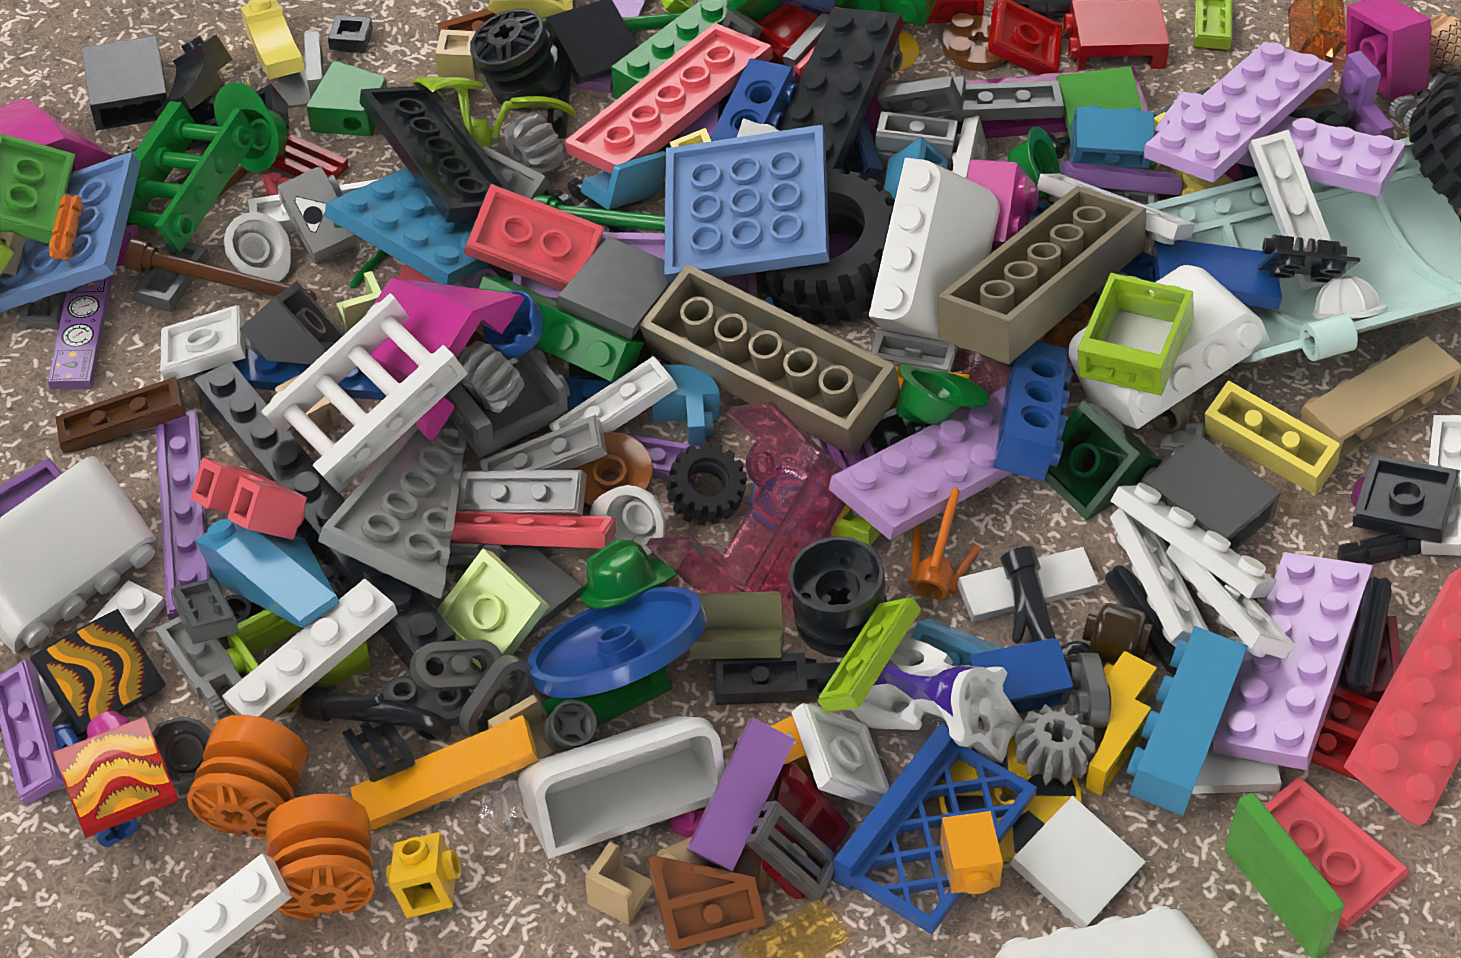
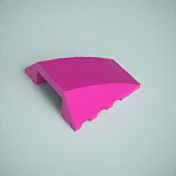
[0,97,112,171]
[370,277,525,442]

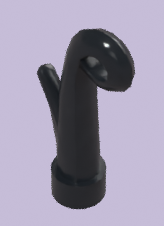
[1000,546,1091,666]
[301,682,452,741]

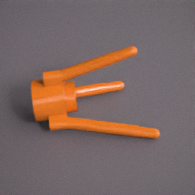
[908,487,980,601]

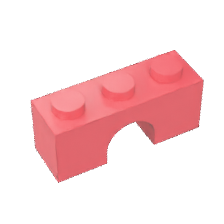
[190,457,307,540]

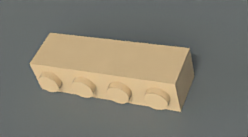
[1300,336,1461,458]

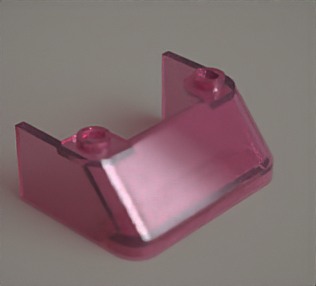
[646,401,846,611]

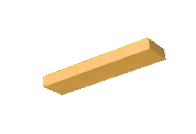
[350,715,539,831]

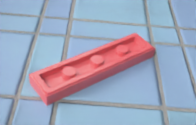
[450,511,616,549]

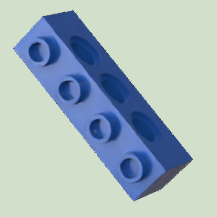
[710,58,798,141]
[993,340,1073,481]

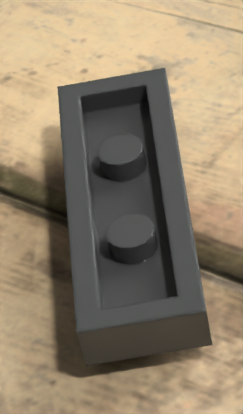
[948,81,1064,122]

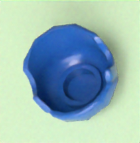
[482,290,544,358]

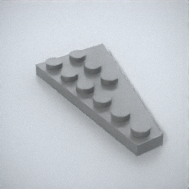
[318,418,467,599]

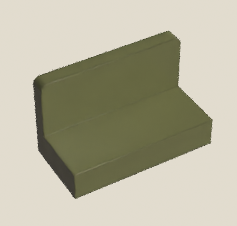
[689,591,784,659]

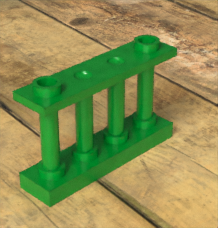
[126,101,258,253]

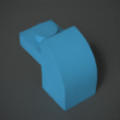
[652,365,720,446]

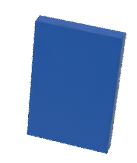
[1153,240,1282,310]

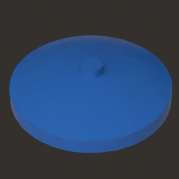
[528,587,707,698]

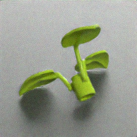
[413,76,576,149]

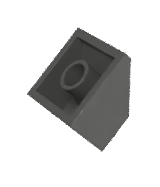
[239,281,345,365]

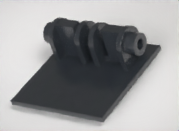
[1258,234,1360,283]

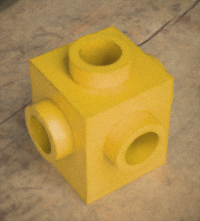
[386,832,461,918]

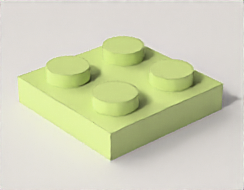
[437,549,550,669]

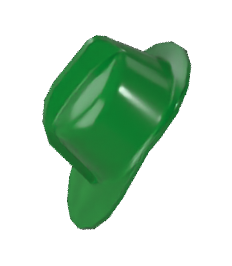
[214,82,287,172]
[1008,126,1060,205]
[896,364,990,425]
[581,539,679,609]

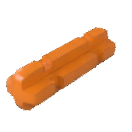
[49,194,83,261]

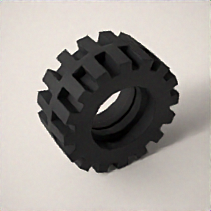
[666,442,747,525]

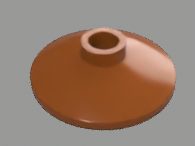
[571,432,653,507]

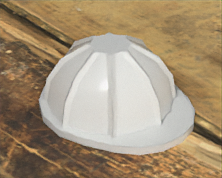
[224,212,291,282]
[1313,275,1387,319]
[590,485,668,555]

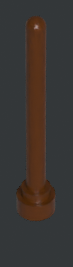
[125,237,317,301]

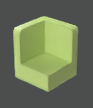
[336,271,381,332]

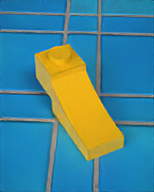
[1085,651,1157,796]

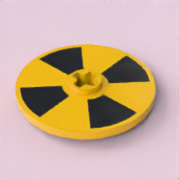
[938,737,1082,862]

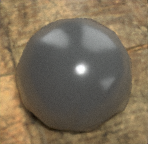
[152,716,211,789]

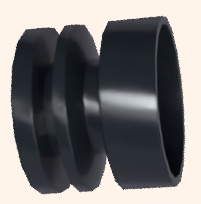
[470,8,566,110]
[788,536,887,658]

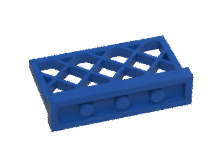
[834,723,1037,935]

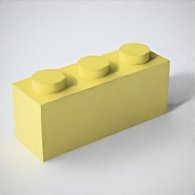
[1205,380,1340,495]

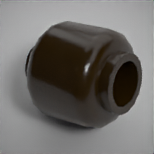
[1082,603,1153,664]

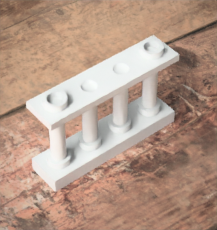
[261,293,467,493]

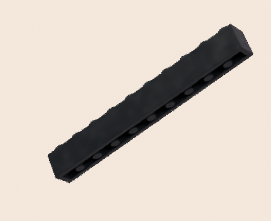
[194,361,456,676]

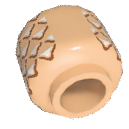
[1429,13,1461,69]

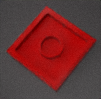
[987,0,1063,75]

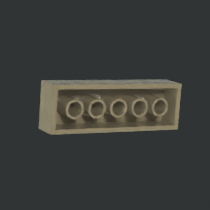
[938,186,1146,364]
[639,264,900,456]

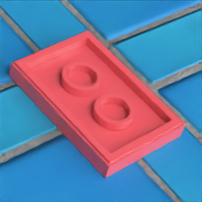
[463,184,605,291]
[1265,777,1410,931]

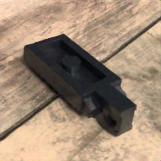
[714,653,840,705]

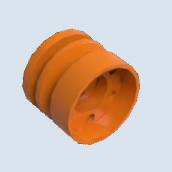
[187,715,308,839]
[266,794,375,920]

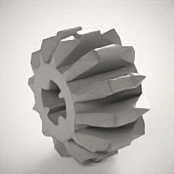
[504,111,564,176]
[457,341,525,413]
[1015,704,1096,786]

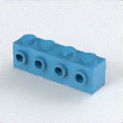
[1126,626,1248,816]

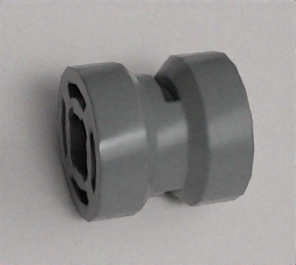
[543,699,597,753]

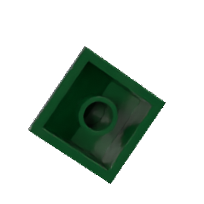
[1044,400,1162,520]

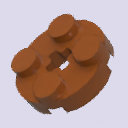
[942,13,1008,71]

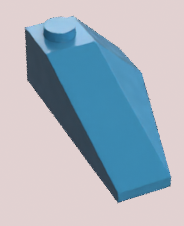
[195,519,340,628]

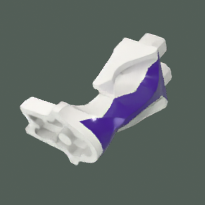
[847,635,1024,763]

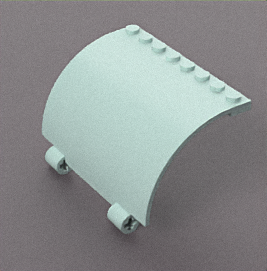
[1146,137,1461,363]

